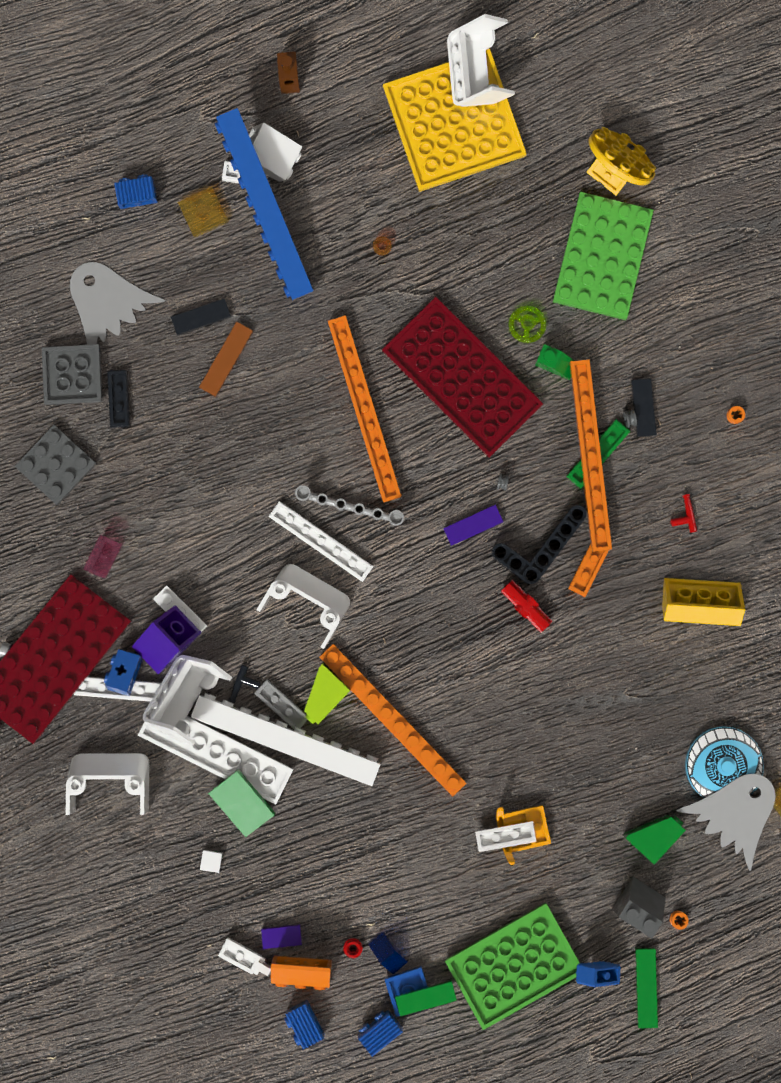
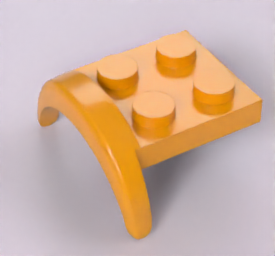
[496,805,551,865]

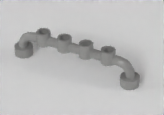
[295,485,404,526]

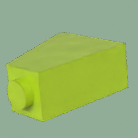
[304,664,350,724]

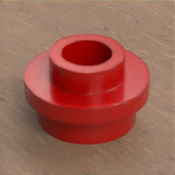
[343,938,363,958]

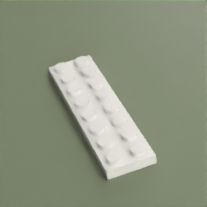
[138,716,294,805]

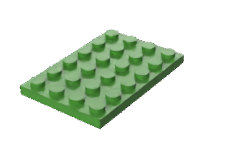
[553,192,654,320]
[445,902,580,1030]

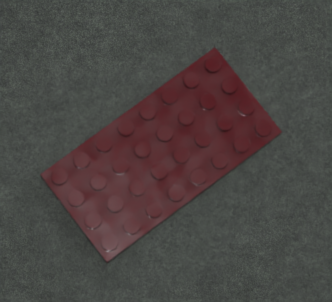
[382,297,543,458]
[0,574,132,744]

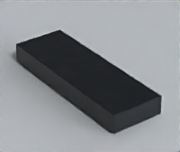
[171,298,231,336]
[107,370,130,428]
[631,378,657,437]

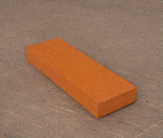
[568,543,609,597]

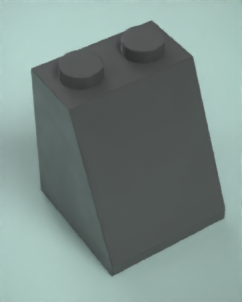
[612,876,666,939]

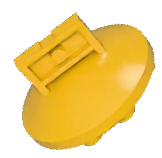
[587,127,656,195]

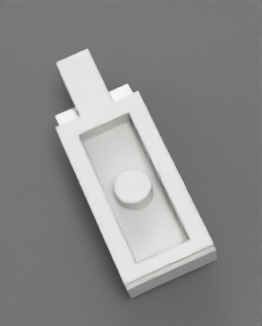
[218,937,271,976]

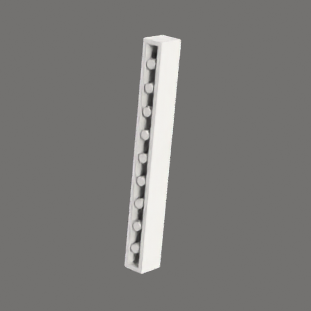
[191,693,381,786]

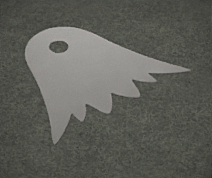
[70,262,165,345]
[676,774,775,871]

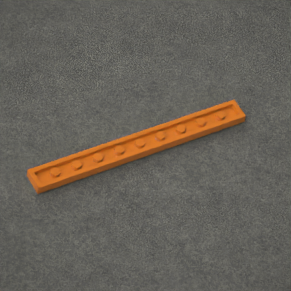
[328,315,401,503]
[570,359,612,552]
[319,644,467,797]

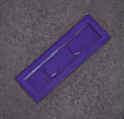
[443,505,503,546]

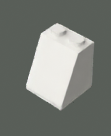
[249,123,302,182]

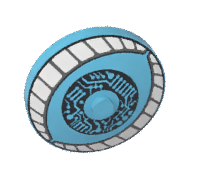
[685,726,764,798]

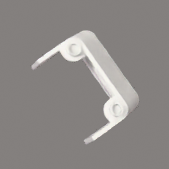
[447,14,515,107]
[257,564,350,649]
[143,655,232,745]
[66,753,149,815]

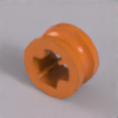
[726,406,745,424]
[669,910,689,930]

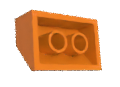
[271,956,332,990]

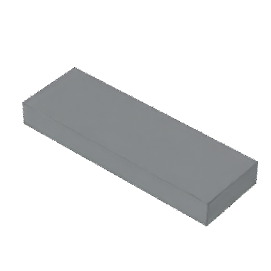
[254,679,308,729]

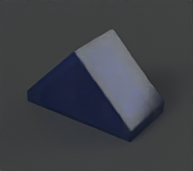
[368,932,408,975]

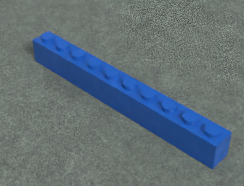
[214,108,313,300]

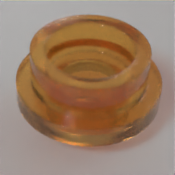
[373,236,392,256]

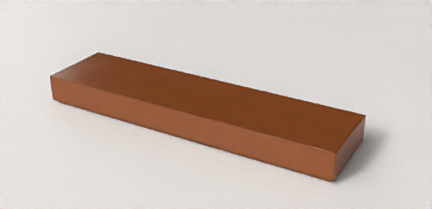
[199,321,253,397]

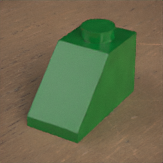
[535,344,575,380]

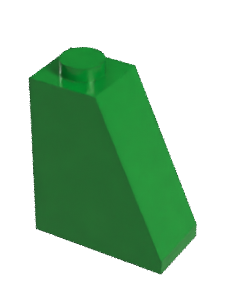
[623,815,686,865]

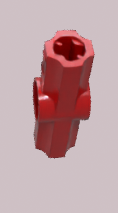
[501,580,553,633]

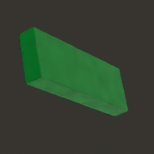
[395,980,457,1016]

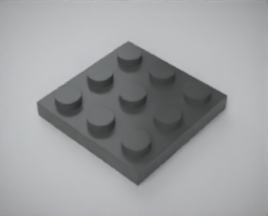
[42,344,103,405]
[15,425,97,506]

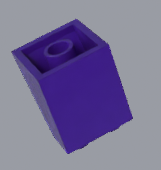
[132,605,202,674]

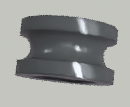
[623,409,637,428]
[496,473,509,491]

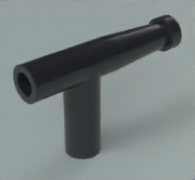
[228,665,261,703]

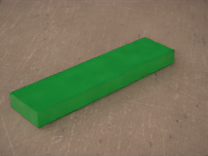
[566,419,631,489]
[635,948,658,1028]

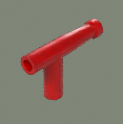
[670,494,697,533]

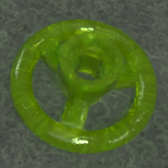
[508,306,546,343]

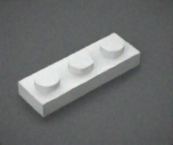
[153,585,207,632]
[475,821,537,852]

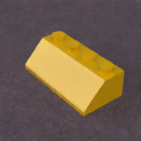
[662,578,745,626]

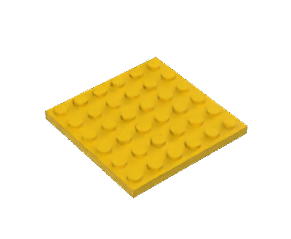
[383,49,527,192]

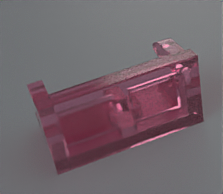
[83,535,122,579]

